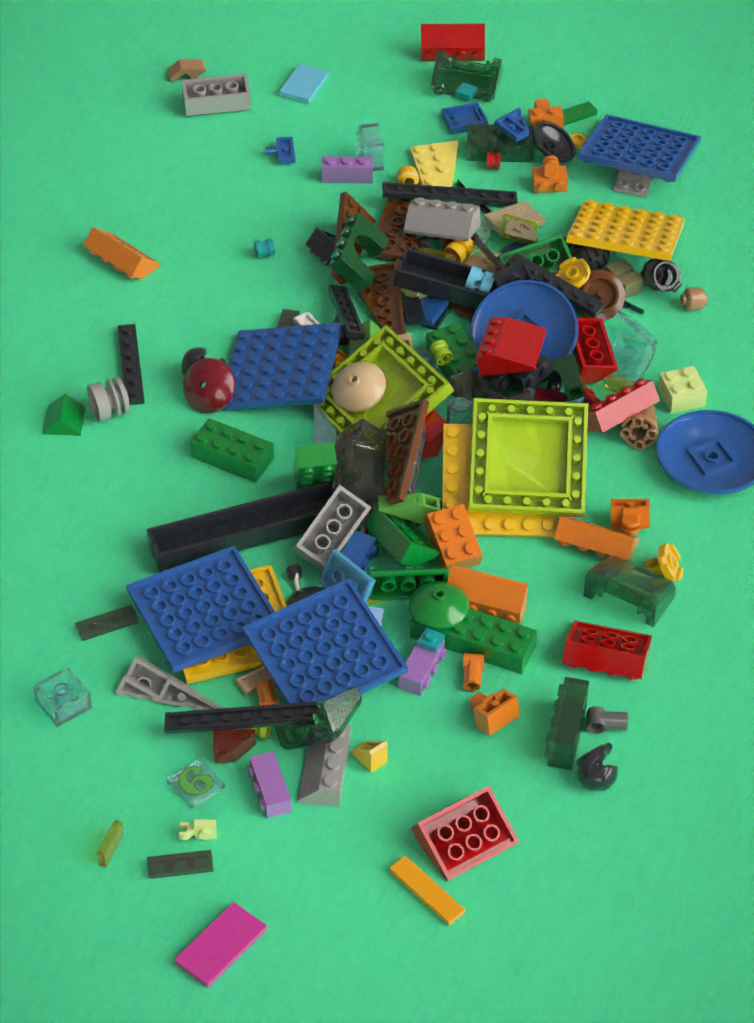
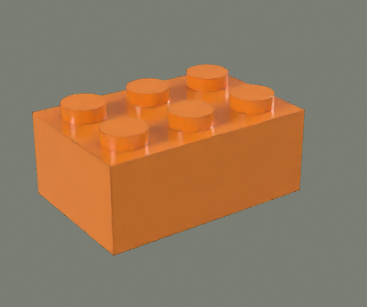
[424,504,483,572]

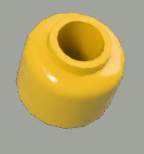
[396,165,419,185]

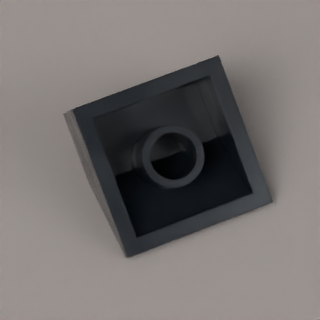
[305,227,336,266]

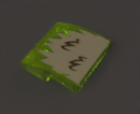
[502,214,538,245]

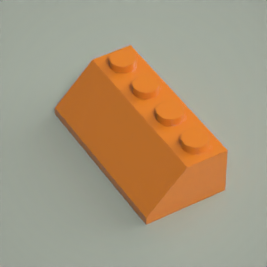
[84,227,161,279]
[554,517,640,563]
[447,565,528,625]

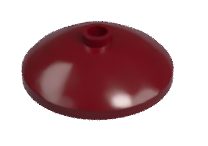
[183,358,235,413]

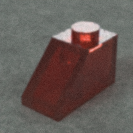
[213,729,256,763]

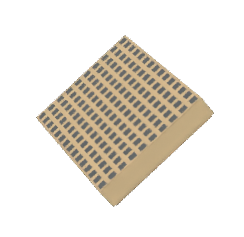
[484,201,546,238]

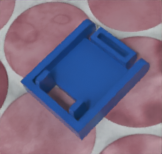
[441,102,489,135]

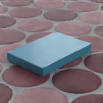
[279,64,329,104]

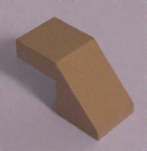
[167,59,206,82]

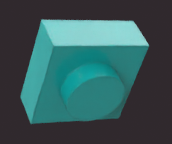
[418,627,445,653]

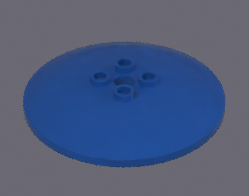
[470,280,578,361]
[656,410,754,495]

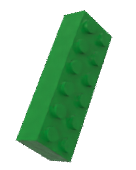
[410,608,537,674]

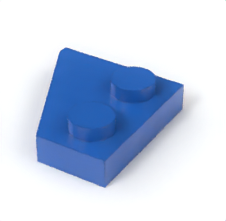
[494,108,529,142]

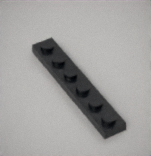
[506,253,605,318]
[328,285,366,341]
[118,324,145,405]

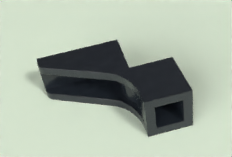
[482,356,554,394]

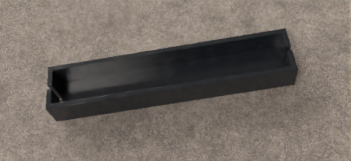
[393,247,497,309]
[146,481,335,572]

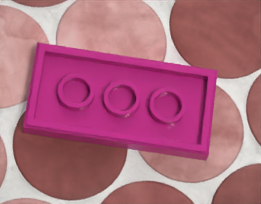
[174,902,267,988]

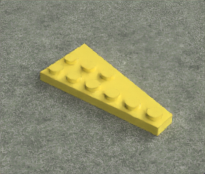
[410,140,459,187]

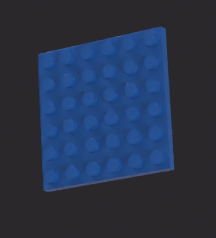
[577,114,701,182]
[220,322,342,411]
[126,546,275,673]
[242,578,408,709]

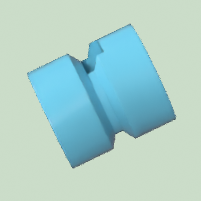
[465,266,494,294]

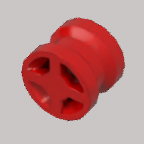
[487,152,500,170]

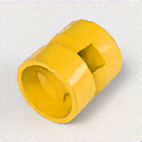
[443,238,475,263]

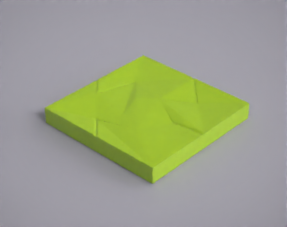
[309,325,454,464]
[468,398,588,518]

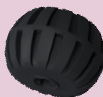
[569,244,610,271]

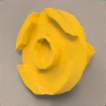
[555,257,590,288]
[645,543,683,582]

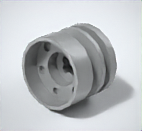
[87,376,130,422]

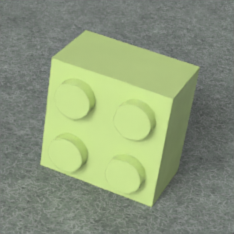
[658,366,707,413]

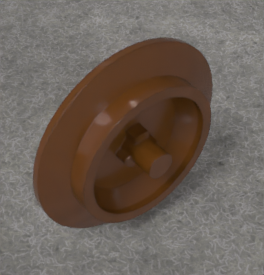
[578,270,625,321]

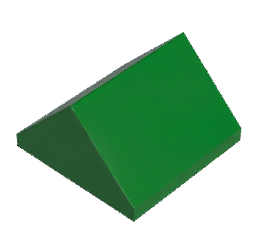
[44,393,85,436]

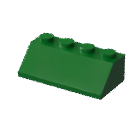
[365,506,440,568]
[366,567,449,600]

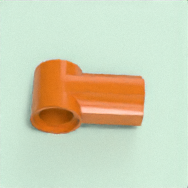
[463,653,484,692]
[256,680,280,706]

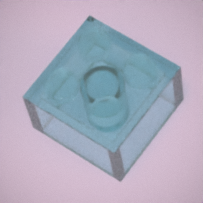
[356,123,384,171]
[33,667,92,727]

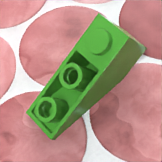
[377,493,441,525]

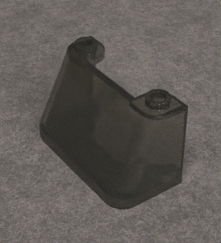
[449,367,536,404]
[335,419,389,502]

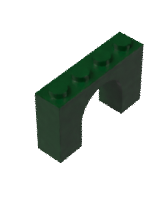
[329,212,389,292]
[507,353,586,401]

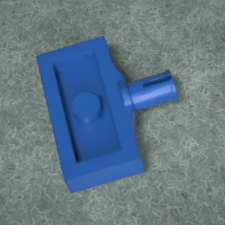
[266,137,295,164]

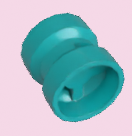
[254,238,275,258]

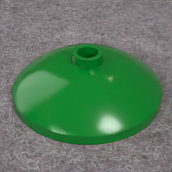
[409,581,469,630]

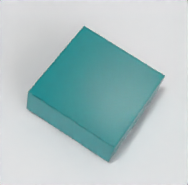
[455,82,478,101]

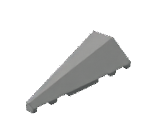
[115,656,223,710]

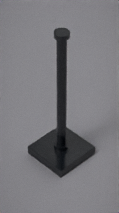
[471,233,534,288]

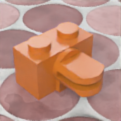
[527,98,564,135]
[531,155,568,193]
[611,499,650,535]
[470,688,520,736]

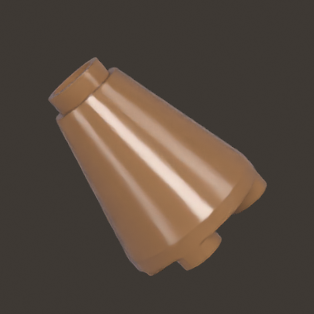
[620,405,658,450]

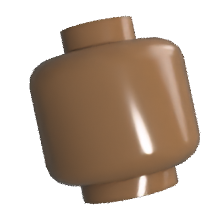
[680,288,708,311]

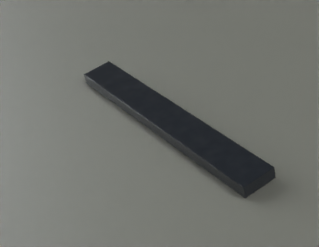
[382,182,518,206]
[164,701,330,734]

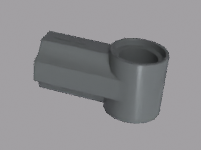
[587,706,628,734]

